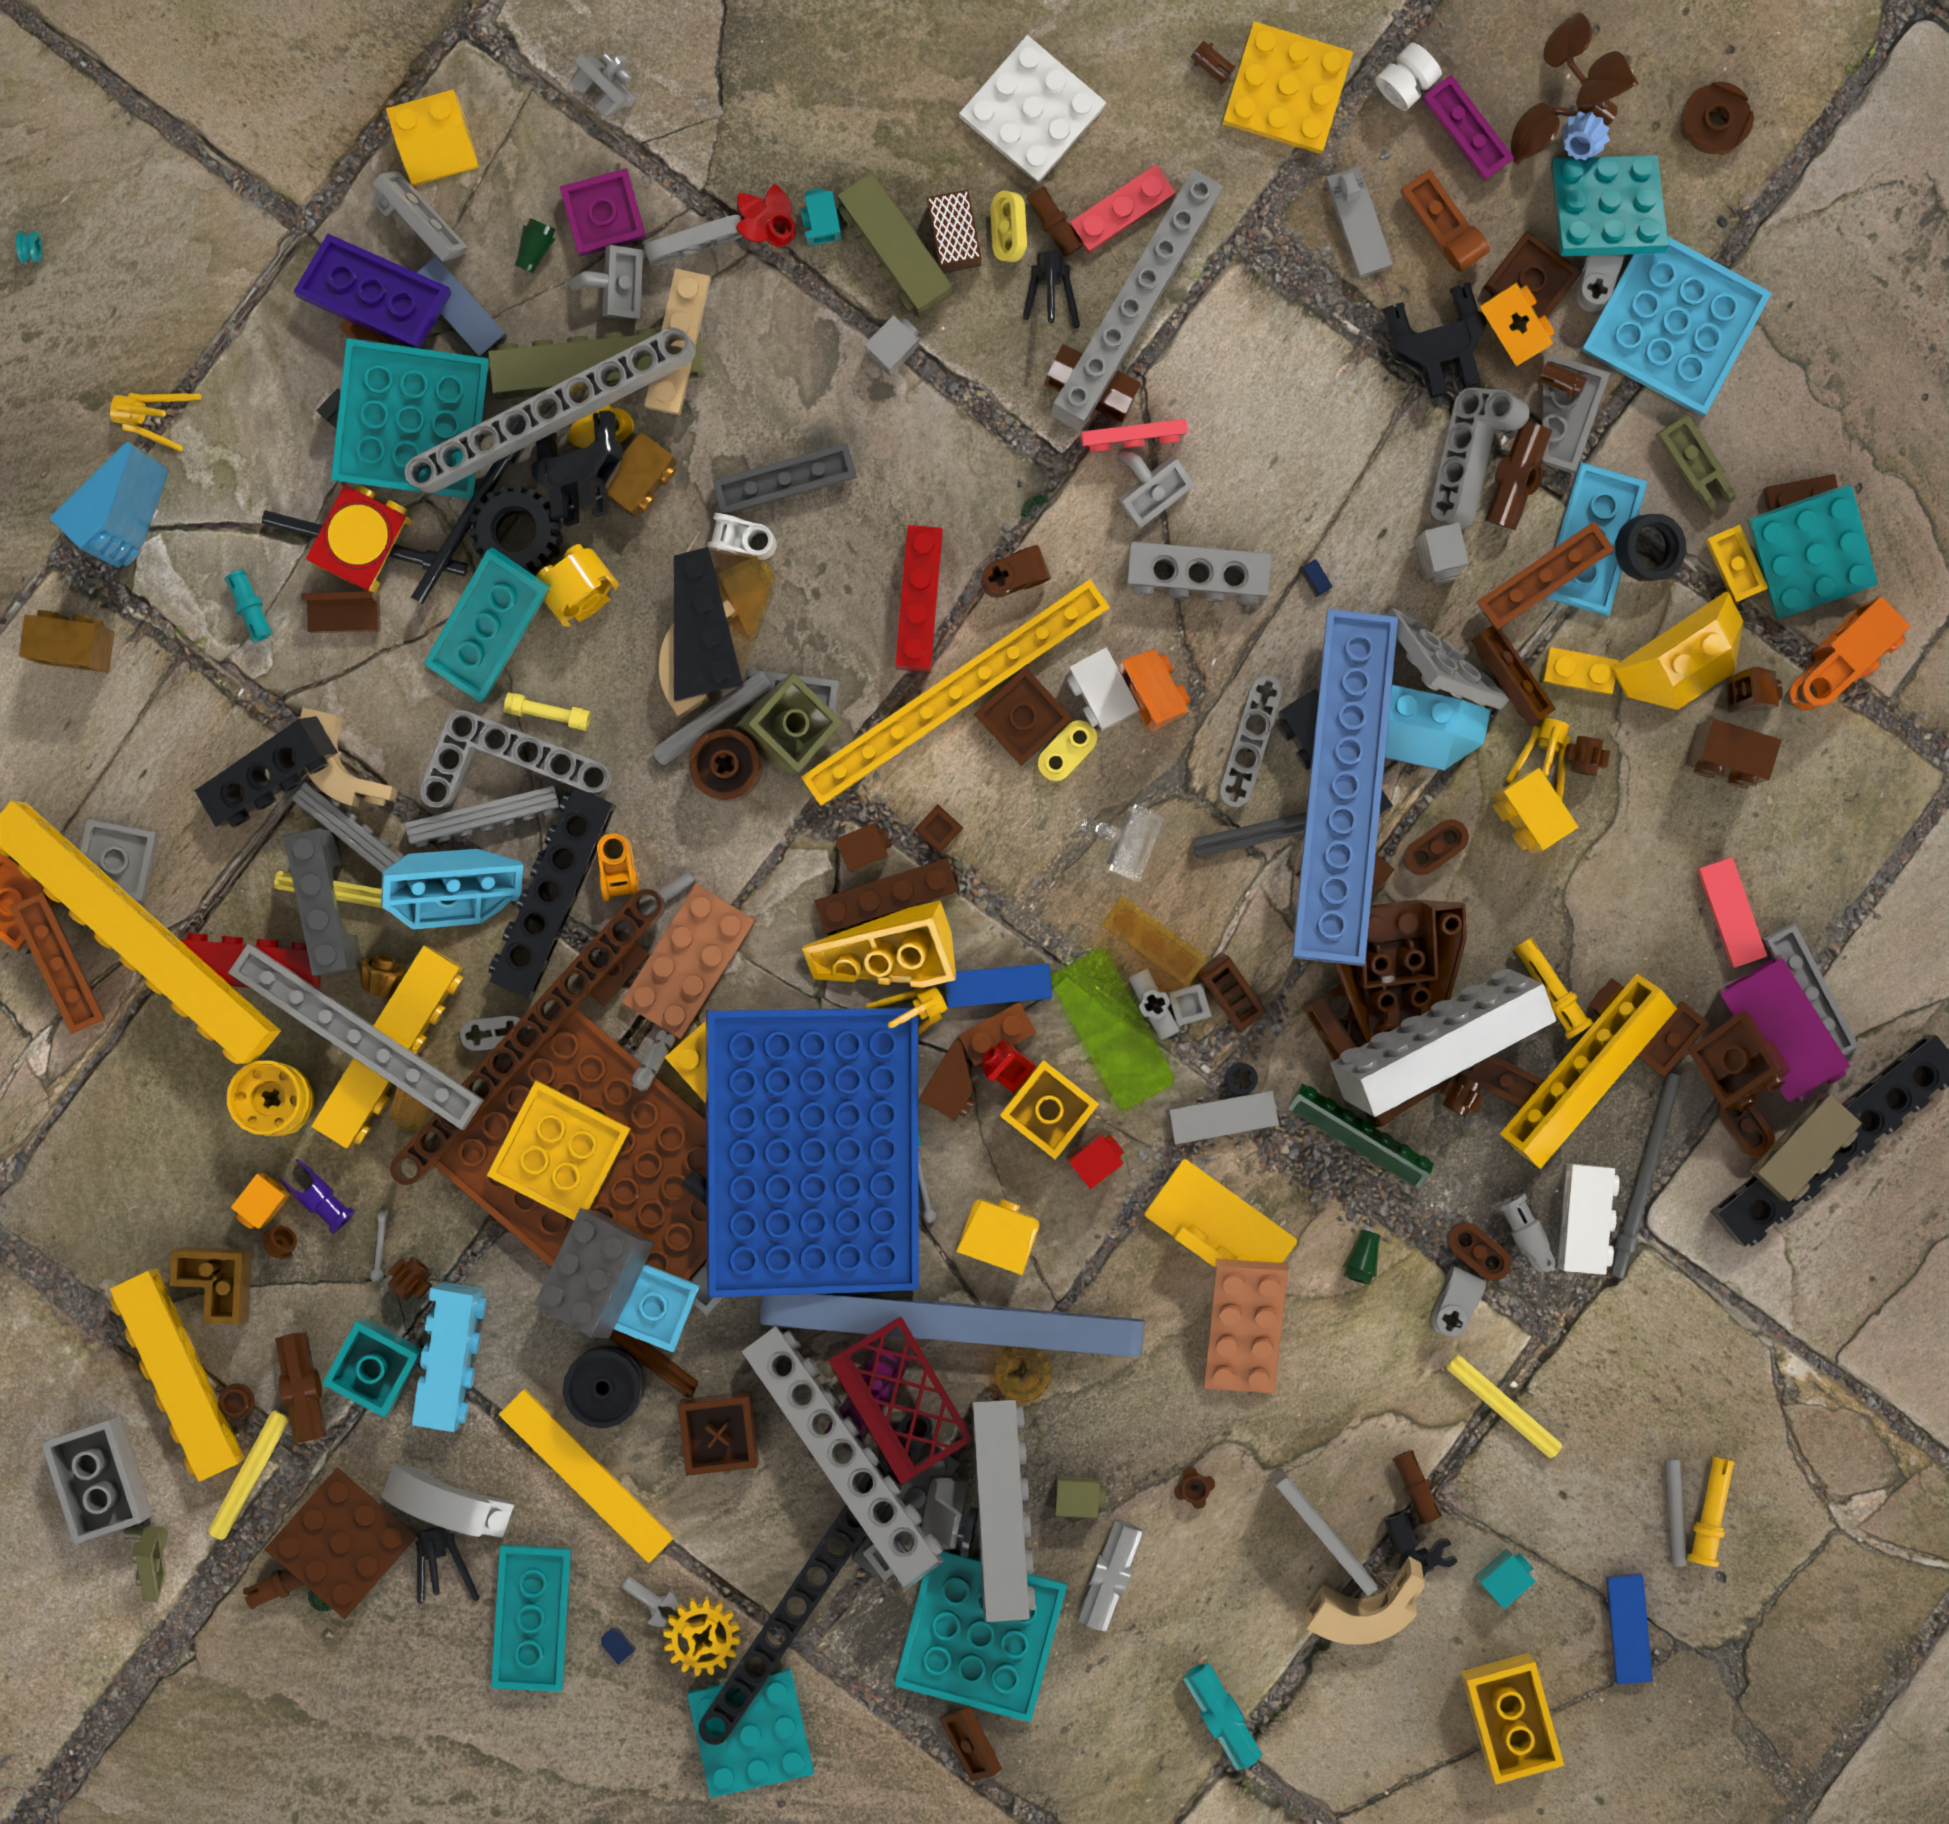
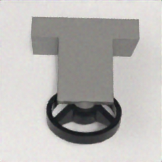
[921,1477,978,1558]

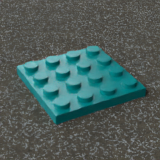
[331,338,489,499]
[894,1550,1067,1723]

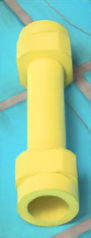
[503,692,591,731]

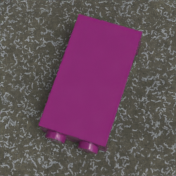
[1719,955,1851,1103]

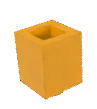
[231,1172,291,1229]

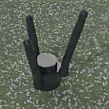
[1023,251,1080,328]
[415,1527,479,1604]

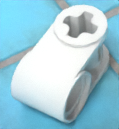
[706,513,777,560]

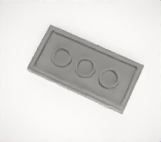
[1269,1467,1378,1597]

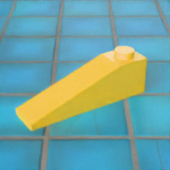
[802,900,956,988]

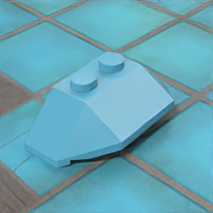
[1385,685,1491,771]
[381,849,523,929]

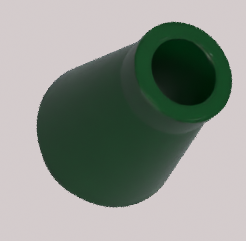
[515,218,556,273]
[1342,1230,1381,1285]

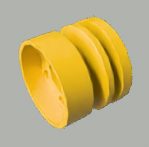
[227,1061,315,1136]

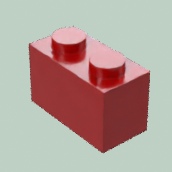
[1066,1132,1125,1190]

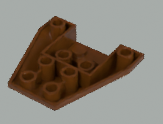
[1334,900,1467,1044]

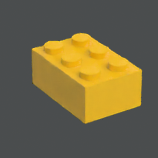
[1460,1653,1565,1785]

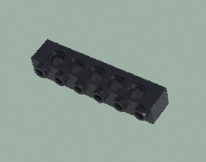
[488,787,617,998]

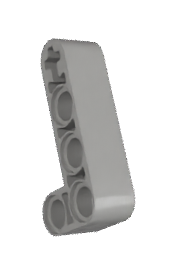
[1431,388,1530,530]

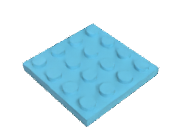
[1580,236,1772,417]

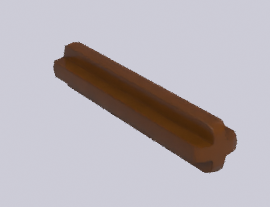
[609,1329,698,1397]

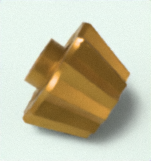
[358,954,408,997]

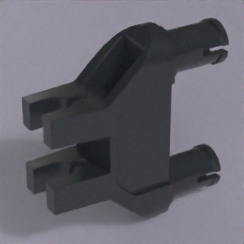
[1383,282,1487,399]
[531,411,623,526]

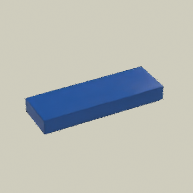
[945,963,1052,1008]
[1606,1573,1653,1684]

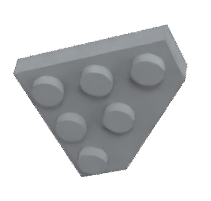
[1386,608,1509,710]

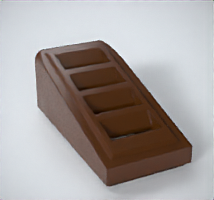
[1195,953,1267,1033]

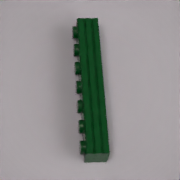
[1288,1083,1434,1189]

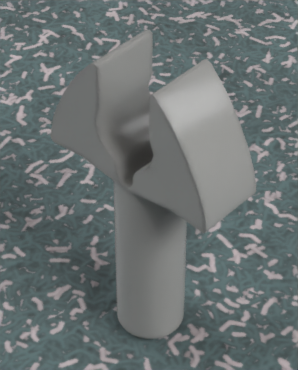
[621,1576,681,1628]

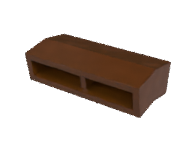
[1044,344,1141,423]

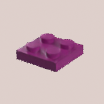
[560,168,647,257]

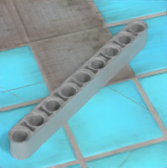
[405,327,696,494]

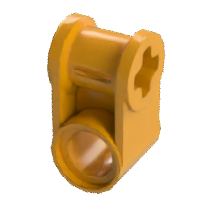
[597,833,640,902]

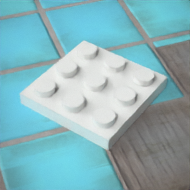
[959,35,1107,184]

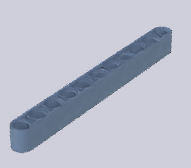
[759,1293,1145,1357]

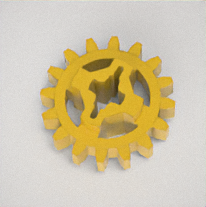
[663,1596,740,1676]

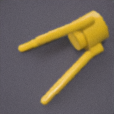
[110,392,202,452]
[1506,718,1571,801]
[866,985,948,1036]

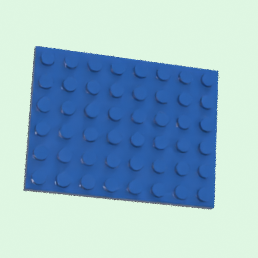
[706,1008,919,1298]

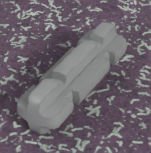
[631,1030,675,1092]

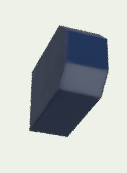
[601,1628,636,1665]

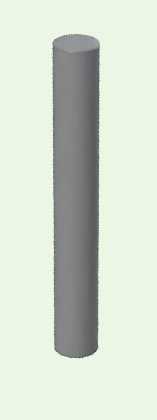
[601,870,696,935]
[1665,1458,1687,1566]

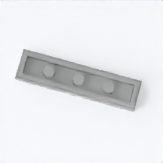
[1762,923,1860,1056]

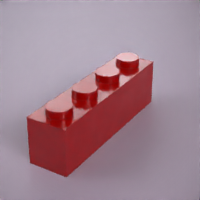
[895,525,943,673]
[179,933,321,989]

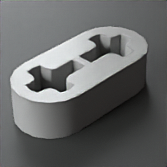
[460,1015,529,1051]

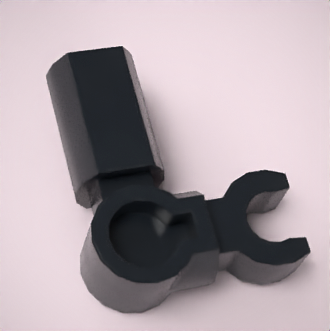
[1383,1510,1458,1577]

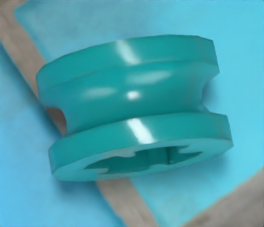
[16,231,43,263]

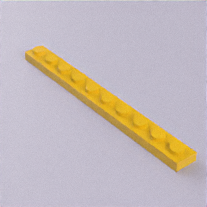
[801,579,1110,807]

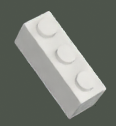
[1557,1163,1619,1275]

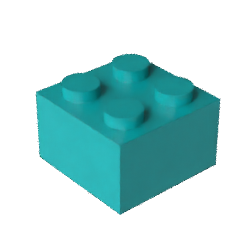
[322,1317,423,1418]

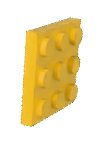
[1222,21,1353,155]
[487,1080,632,1220]

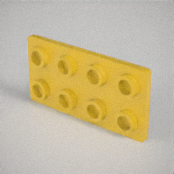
[1144,1159,1297,1267]

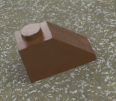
[919,1038,975,1121]

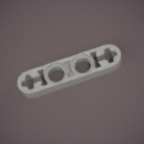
[1219,675,1282,808]

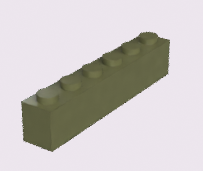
[488,328,706,399]

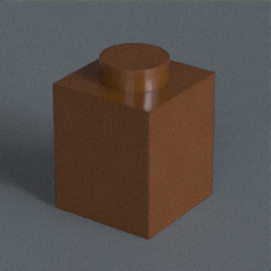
[835,823,892,873]

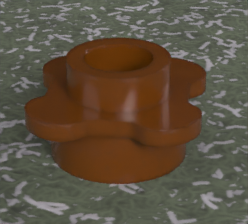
[1174,1467,1215,1509]

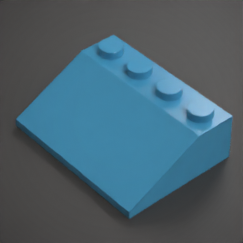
[49,441,169,568]

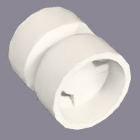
[1375,43,1442,111]

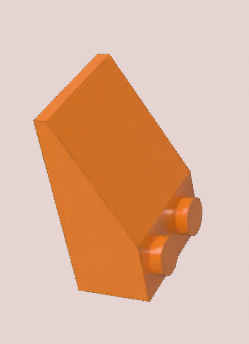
[1118,649,1191,733]

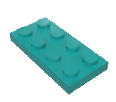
[423,547,551,703]
[491,1544,572,1692]

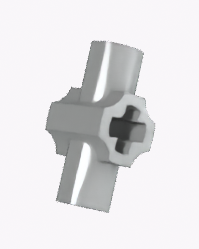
[1128,968,1180,1041]

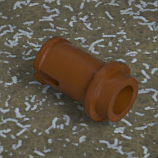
[1191,41,1236,85]
[1539,362,1587,398]

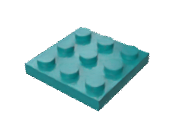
[1551,155,1669,256]
[1747,484,1878,619]
[687,1668,815,1798]

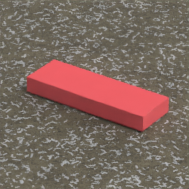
[1697,857,1767,968]

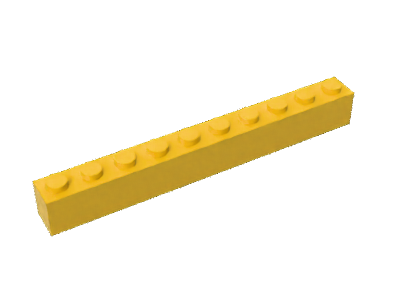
[0,800,281,1064]

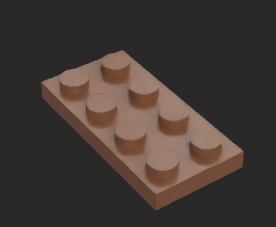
[621,883,756,1040]
[1204,1259,1288,1393]

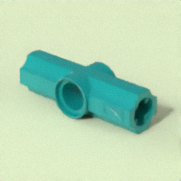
[1182,1661,1263,1771]

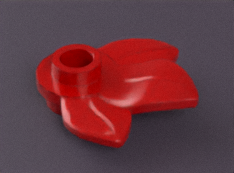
[736,184,796,247]

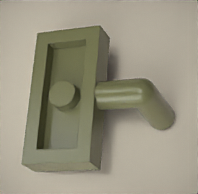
[124,1525,168,1602]

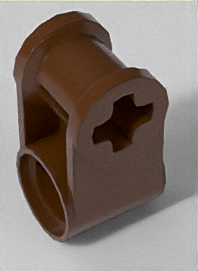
[981,545,1051,598]

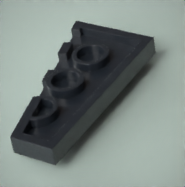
[674,547,744,702]

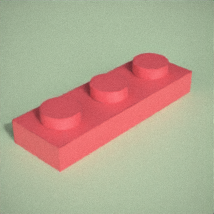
[1069,164,1176,254]
[1080,419,1188,453]

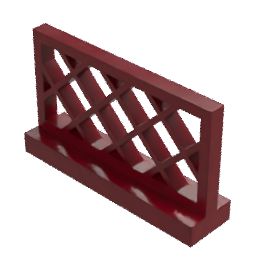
[827,1317,974,1485]

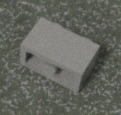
[1415,522,1469,584]

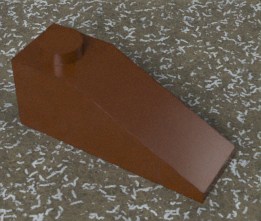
[1725,667,1783,713]

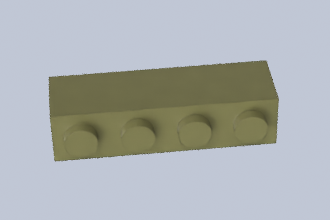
[836,172,953,317]

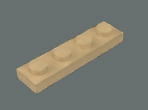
[644,268,711,416]

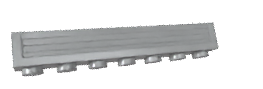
[292,782,405,872]
[404,786,561,848]

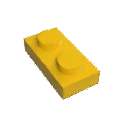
[1705,524,1768,603]
[1541,647,1619,696]

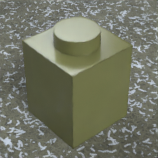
[1055,1475,1106,1518]

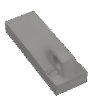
[1325,166,1393,279]
[372,171,468,262]

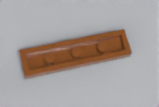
[1477,521,1615,632]
[9,891,105,1034]

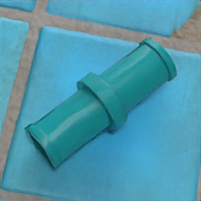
[224,570,274,643]

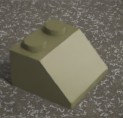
[735,673,843,775]

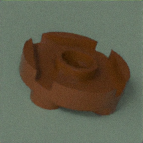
[1681,82,1754,155]

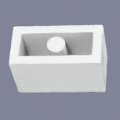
[1066,647,1140,732]

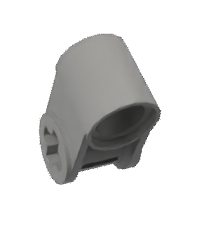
[1576,255,1624,313]
[1430,1266,1486,1337]

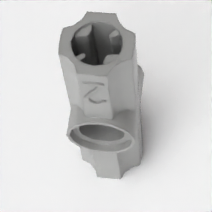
[1078,1519,1143,1632]

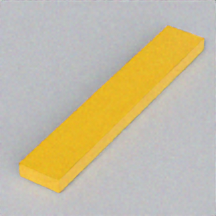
[498,1388,675,1564]

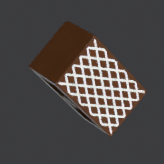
[927,190,982,273]

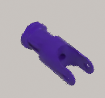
[278,1159,355,1234]

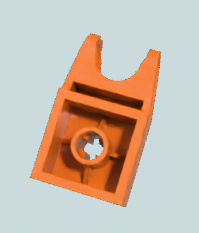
[1788,596,1911,711]

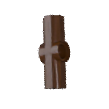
[1485,421,1552,531]
[275,1331,326,1443]

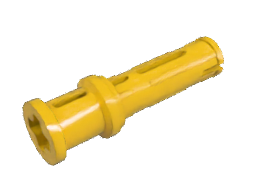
[1513,937,1594,1039]
[1687,1456,1735,1567]

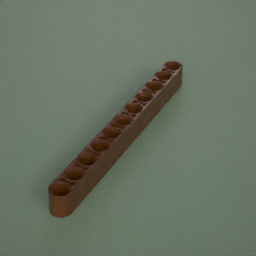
[390,889,665,1185]

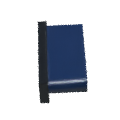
[1299,559,1332,597]

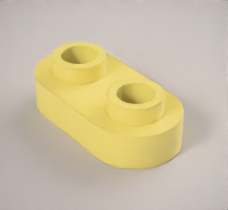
[990,191,1027,262]
[1038,720,1097,782]

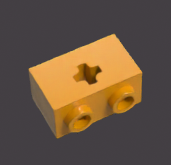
[1480,282,1556,367]

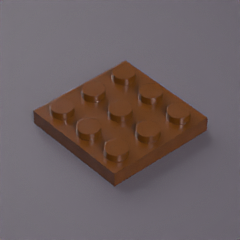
[264,1467,417,1620]

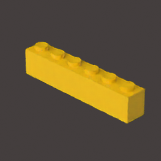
[311,946,465,1149]
[1500,973,1677,1169]
[110,1268,245,1482]

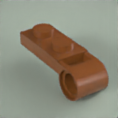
[1400,169,1490,272]

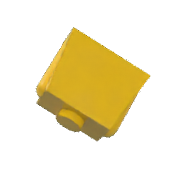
[956,1198,1039,1275]

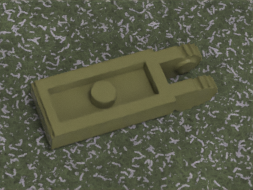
[1655,414,1737,514]

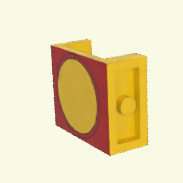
[306,484,413,594]

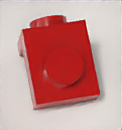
[980,1039,1036,1093]

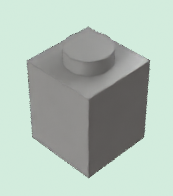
[864,315,919,376]

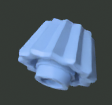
[1562,111,1610,160]

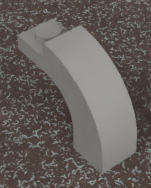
[382,1464,515,1538]

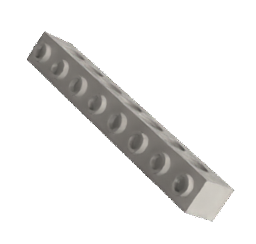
[1050,169,1223,433]
[741,1326,944,1587]

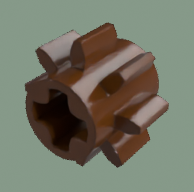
[1564,736,1610,776]
[1439,1074,1485,1117]
[388,1256,432,1301]

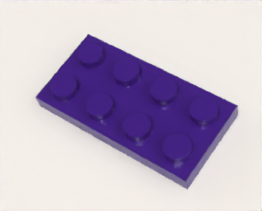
[293,234,452,348]

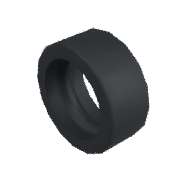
[1615,514,1686,581]

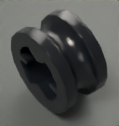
[1225,1062,1258,1094]

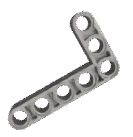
[420,710,613,810]

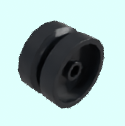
[562,1345,646,1429]

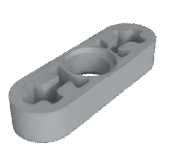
[644,215,743,265]

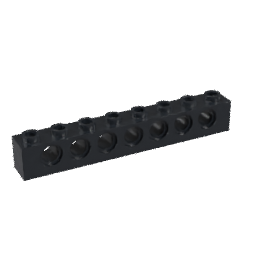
[1710,1034,1949,1246]

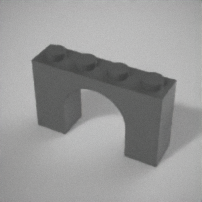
[283,828,362,977]

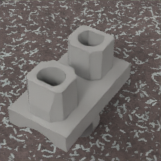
[570,52,637,117]

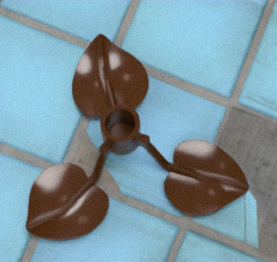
[1511,13,1638,165]

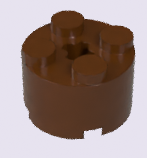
[689,729,762,802]

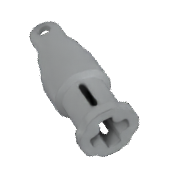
[1497,1193,1556,1272]

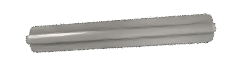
[652,672,772,765]

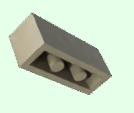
[1749,1093,1862,1202]

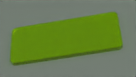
[1051,949,1175,1110]

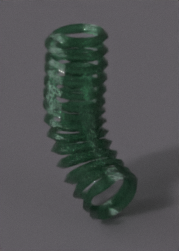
[1020,493,1048,517]

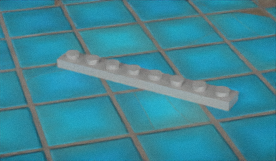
[228,943,484,1130]

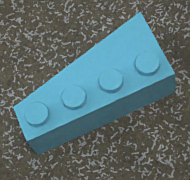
[412,1282,487,1432]

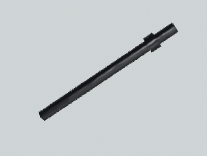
[411,419,526,605]
[262,510,468,577]

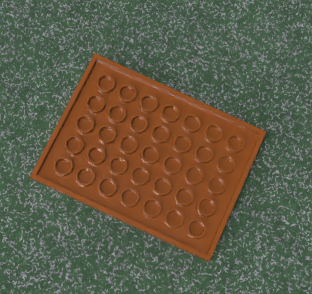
[429,1002,707,1340]

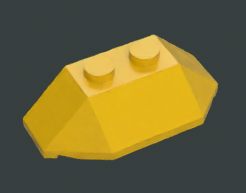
[1611,591,1743,710]

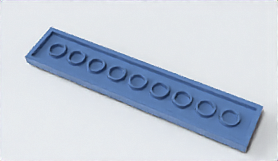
[1292,609,1398,966]

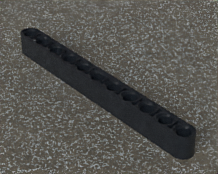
[699,1413,933,1745]

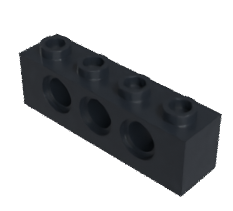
[194,716,338,828]

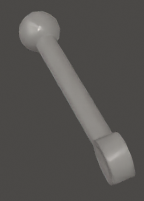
[918,1152,937,1223]
[370,1209,388,1283]

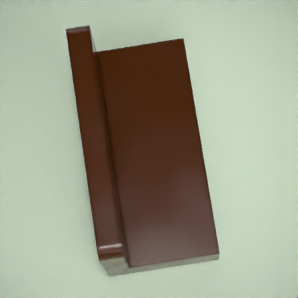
[302,591,380,633]

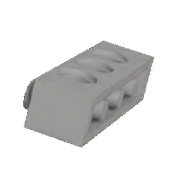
[1126,541,1272,605]

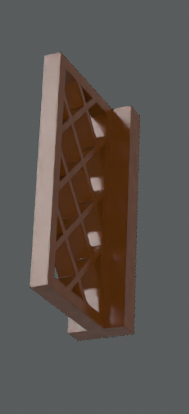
[1302,984,1446,1127]

